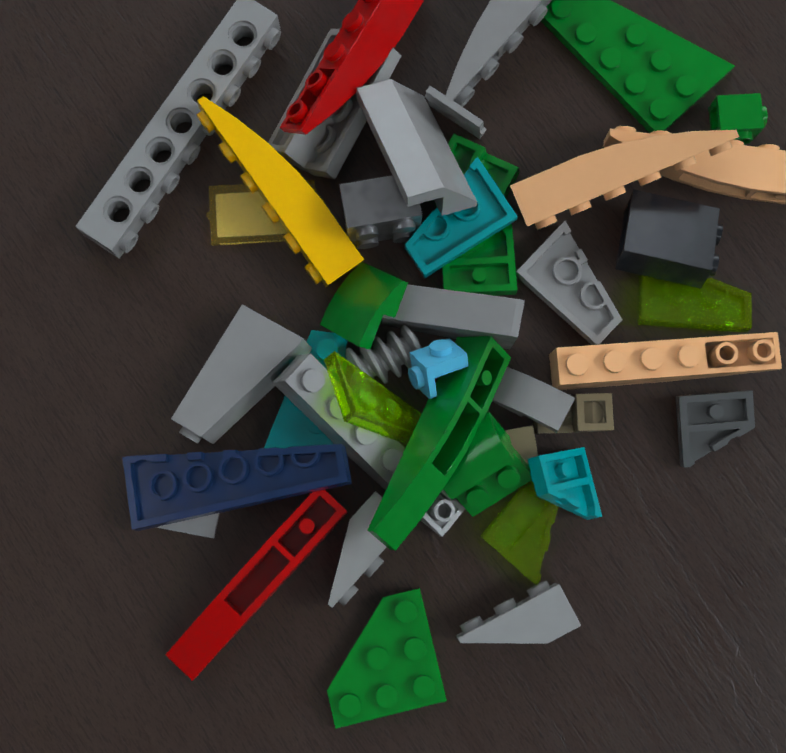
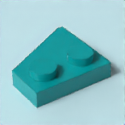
[528,447,602,520]

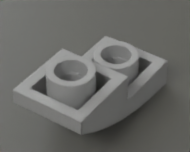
[492,367,575,432]

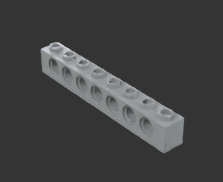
[75,0,281,259]

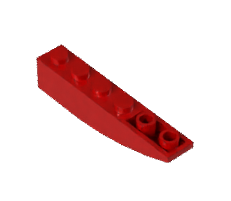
[280,0,424,135]
[165,490,348,681]

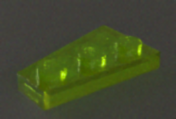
[638,275,752,333]

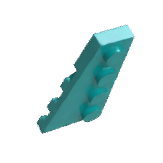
[264,330,348,448]

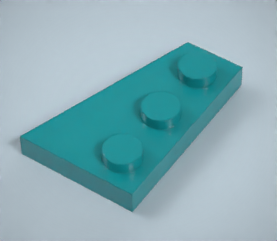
[405,156,518,279]

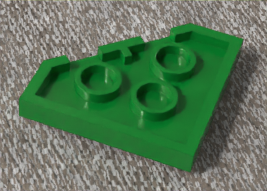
[327,588,447,729]

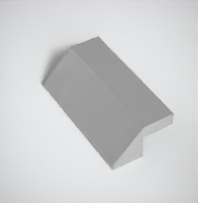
[268,29,401,179]
[356,79,477,216]

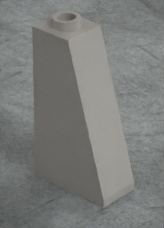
[382,285,525,350]
[171,304,312,444]

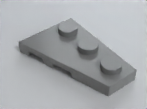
[516,221,622,345]

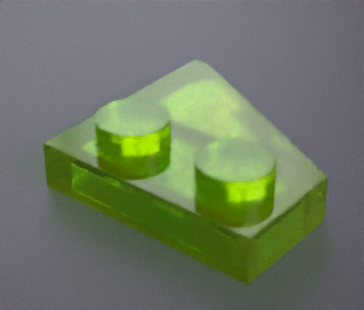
[480,481,559,585]

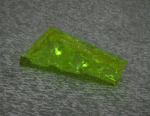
[324,351,421,444]

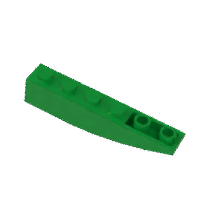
[367,336,511,551]

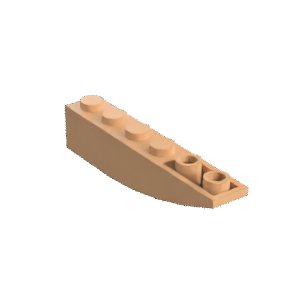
[603,126,786,204]
[510,130,739,230]
[549,332,782,390]

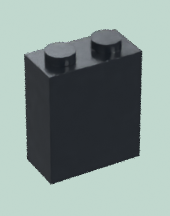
[615,189,723,289]

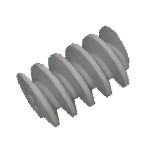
[345,325,421,394]

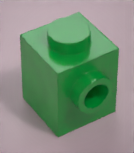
[708,93,768,145]

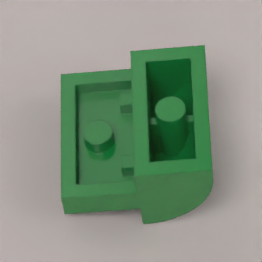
[443,411,532,517]

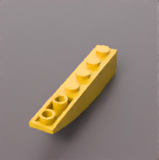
[196,96,364,287]

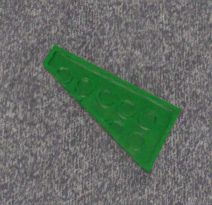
[541,0,735,133]

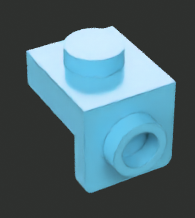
[408,338,469,399]

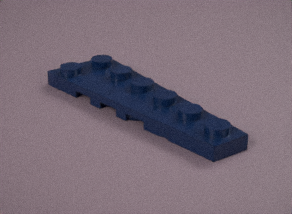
[122,444,352,531]

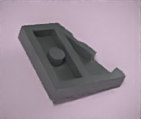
[675,390,755,468]

